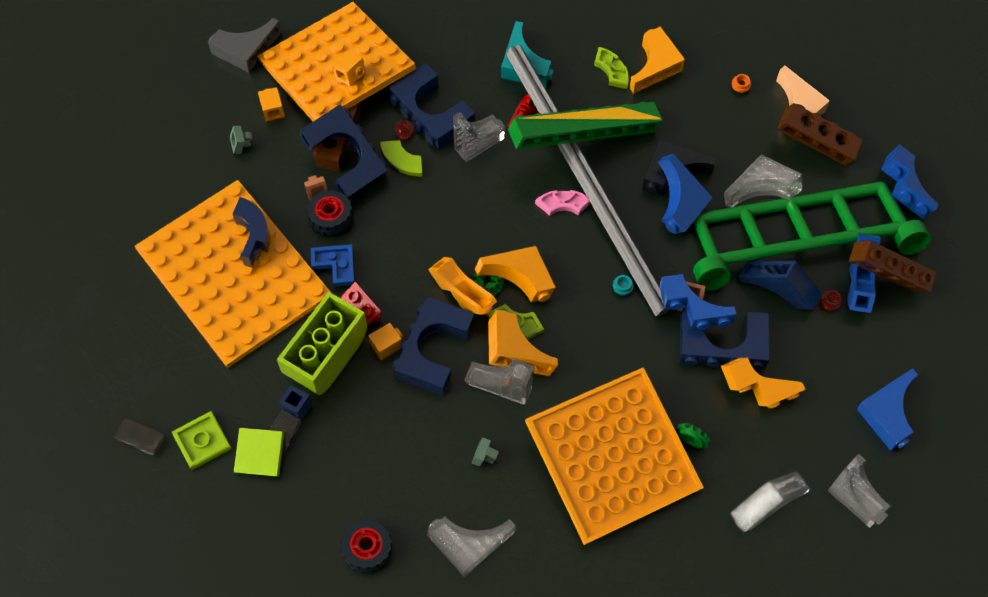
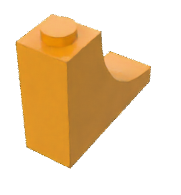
[629,27,685,94]
[475,246,556,302]
[488,310,558,376]

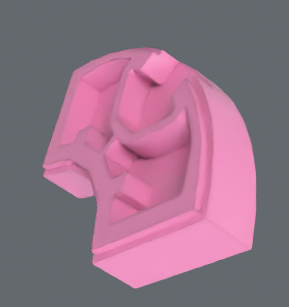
[535,190,591,216]

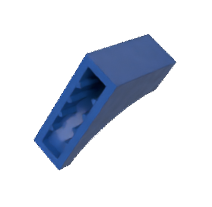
[658,154,712,234]
[857,368,918,451]

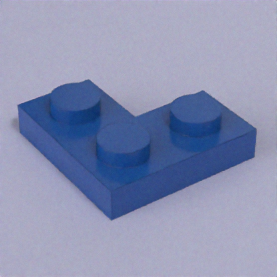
[311,244,355,287]

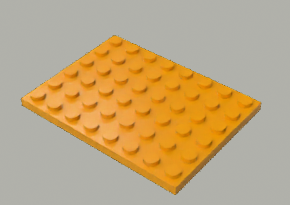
[135,180,330,369]

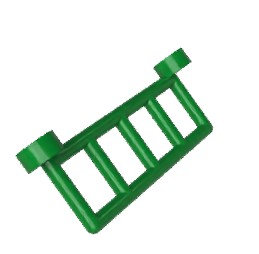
[693,181,931,291]

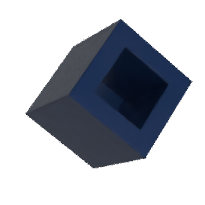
[279,385,313,422]

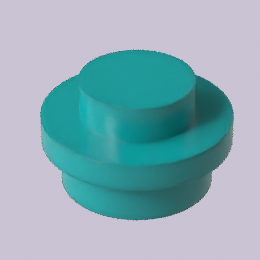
[613,275,634,296]

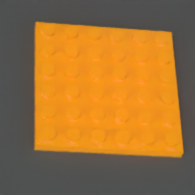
[257,2,416,121]
[525,367,704,545]

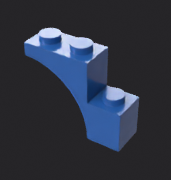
[881,144,938,220]
[847,233,881,313]
[659,274,736,330]

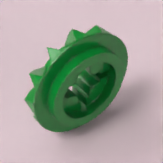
[471,271,504,296]
[676,423,710,448]

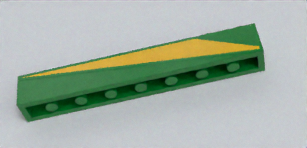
[508,102,663,149]

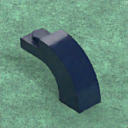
[233,197,270,267]

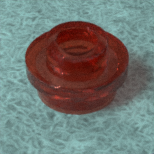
[394,120,414,139]
[821,290,842,311]

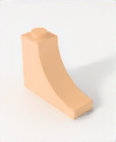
[776,66,830,126]

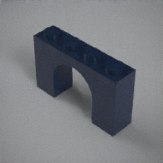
[389,63,475,149]
[299,104,387,199]
[392,297,475,395]
[680,307,769,370]

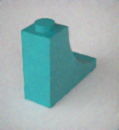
[501,21,554,88]

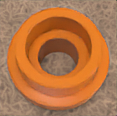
[732,74,751,93]

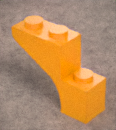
[428,257,497,315]
[721,357,806,409]

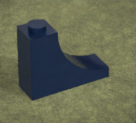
[738,261,821,310]

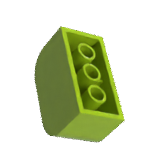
[277,291,367,395]

